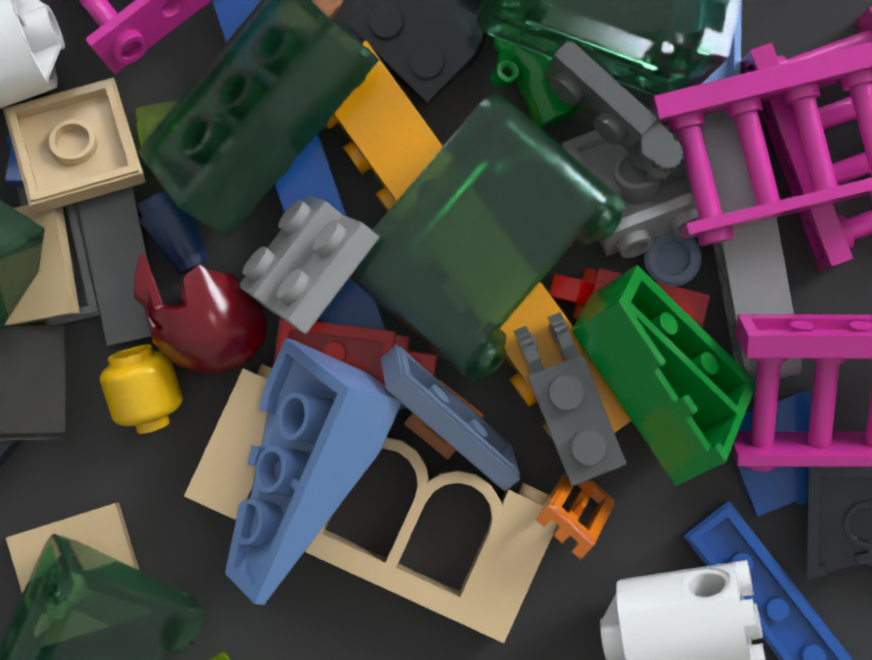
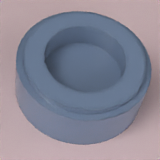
[642,231,701,287]

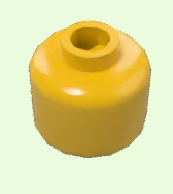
[99,344,183,434]

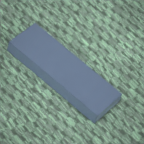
[381,345,520,491]

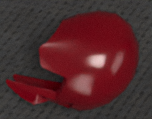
[134,253,267,374]

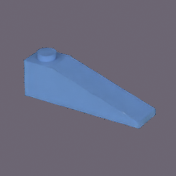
[225,338,402,605]

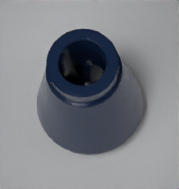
[137,185,209,274]

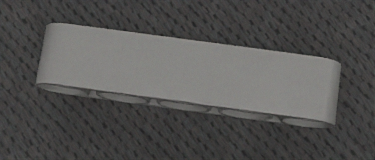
[701,111,802,381]

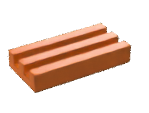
[535,473,615,559]

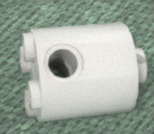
[0,0,65,109]
[600,560,766,660]

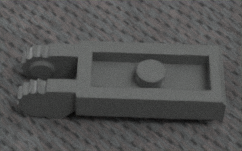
[544,41,685,184]
[514,312,627,486]

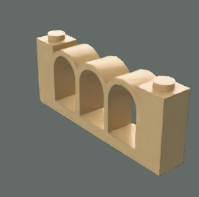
[184,364,557,643]

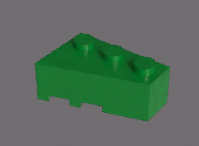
[572,265,755,486]

